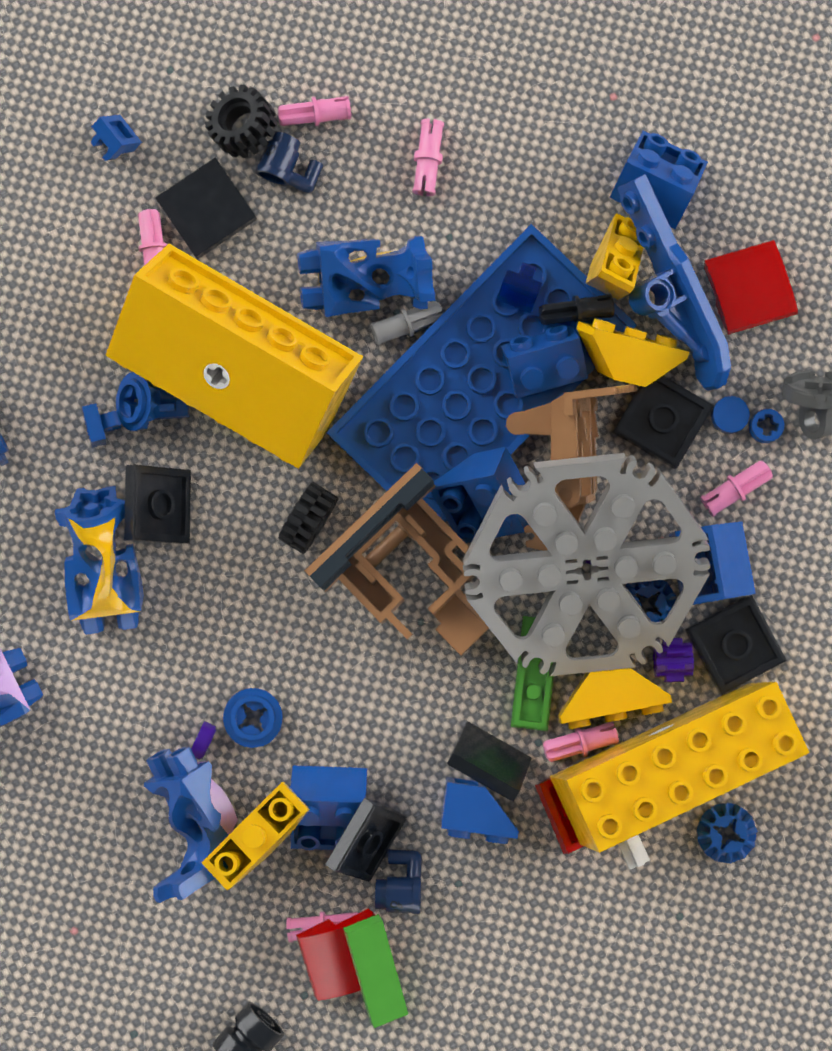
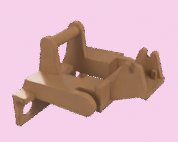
[506,384,637,551]

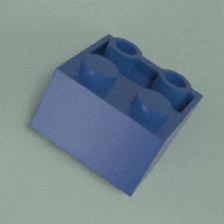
[609,130,708,229]
[431,447,529,543]
[669,521,756,605]
[290,765,367,850]
[441,777,519,844]

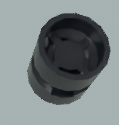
[213,1002,284,1051]

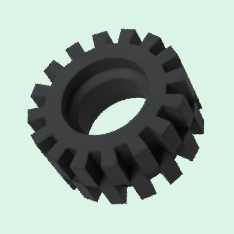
[205,85,277,158]
[278,482,339,554]

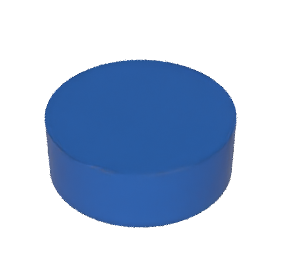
[711,396,750,434]

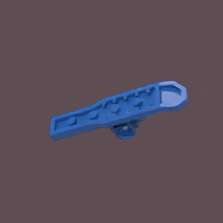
[617,174,731,391]

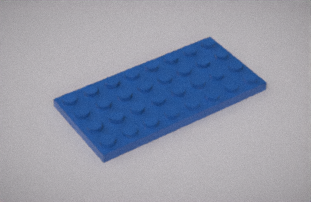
[327,224,637,523]

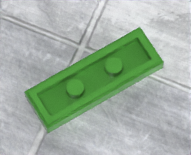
[510,616,554,731]
[343,914,408,1028]

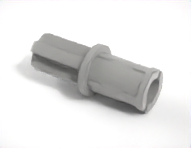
[370,301,443,346]

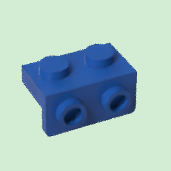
[501,325,588,399]

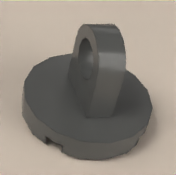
[782,370,832,440]

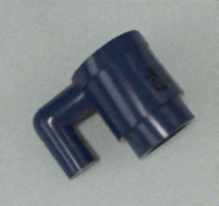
[255,131,323,193]
[375,849,422,914]

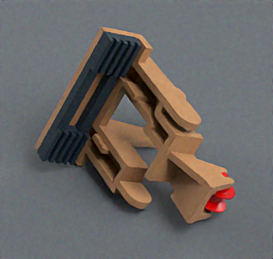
[304,463,489,656]

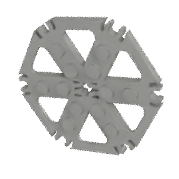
[463,453,710,676]

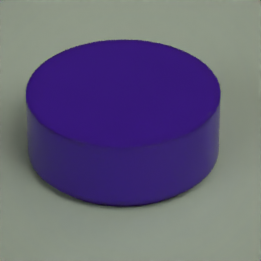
[191,721,217,760]

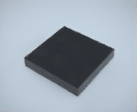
[155,157,257,259]
[612,376,714,469]
[124,464,191,544]
[685,595,787,695]
[447,721,532,802]
[325,798,407,882]

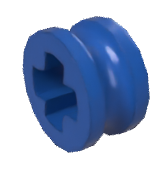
[749,409,785,443]

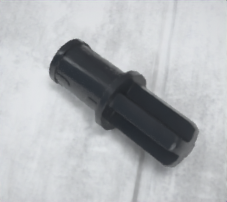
[539,294,614,325]

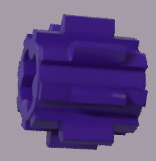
[653,638,694,683]

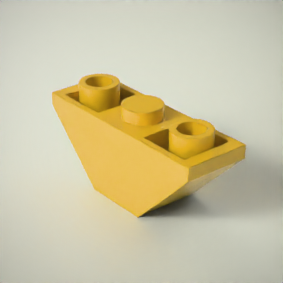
[586,213,644,300]
[576,318,690,387]
[557,668,672,729]
[201,781,310,891]

